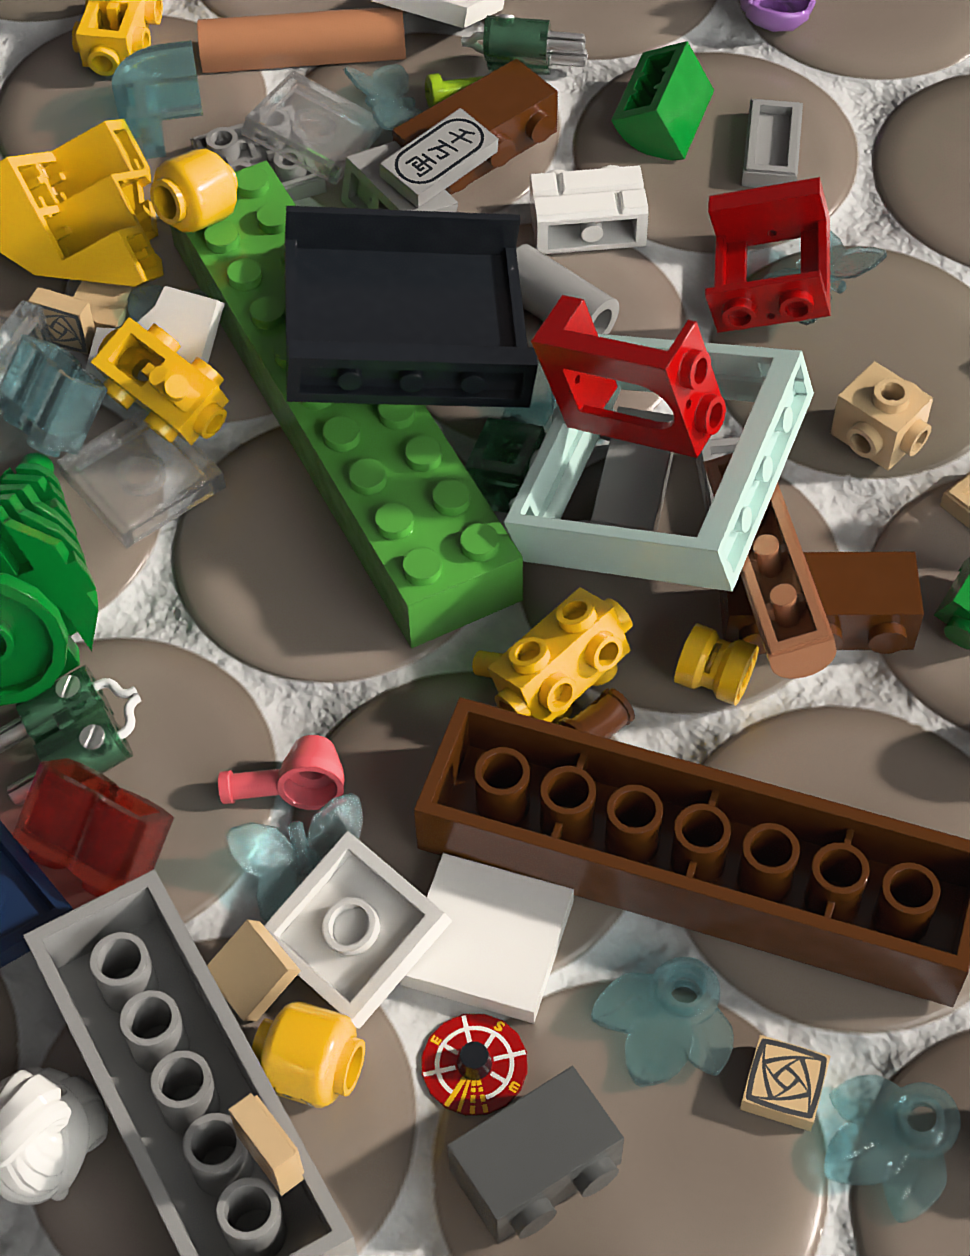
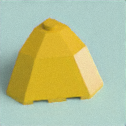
[0,119,164,287]

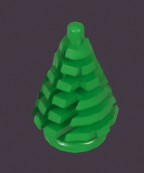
[0,452,99,706]

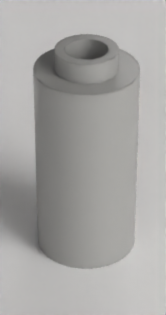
[516,244,619,335]

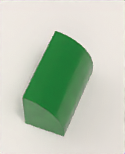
[611,41,714,160]

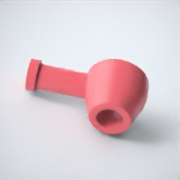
[218,735,345,810]

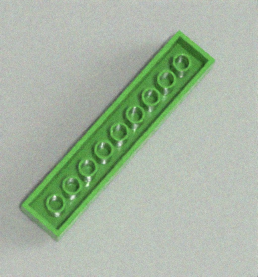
[170,160,523,649]

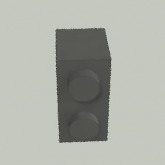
[447,1065,624,1244]

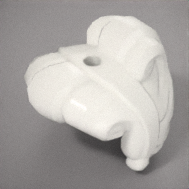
[0,1067,108,1205]

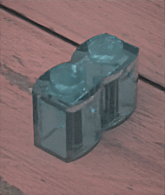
[0,334,107,457]

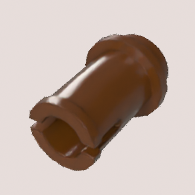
[557,688,635,739]

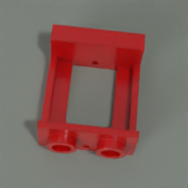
[705,177,831,333]
[531,295,726,458]

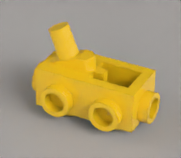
[72,0,163,76]
[91,317,229,446]
[472,587,633,724]

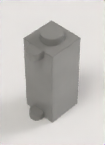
[577,406,674,532]

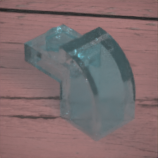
[112,40,203,159]

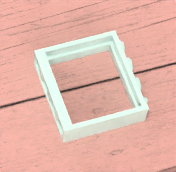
[504,334,814,592]

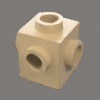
[831,361,933,471]

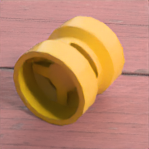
[674,623,759,706]

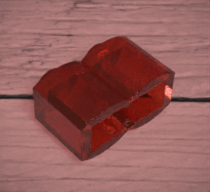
[12,758,174,897]

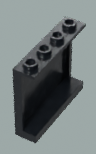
[284,206,538,408]

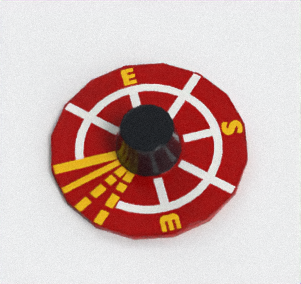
[422,1014,528,1116]

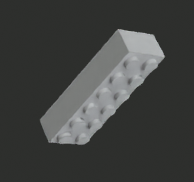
[23,869,358,1256]

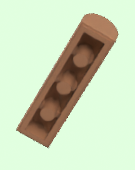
[197,6,406,73]
[703,453,837,679]

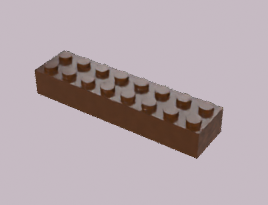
[414,697,970,1008]

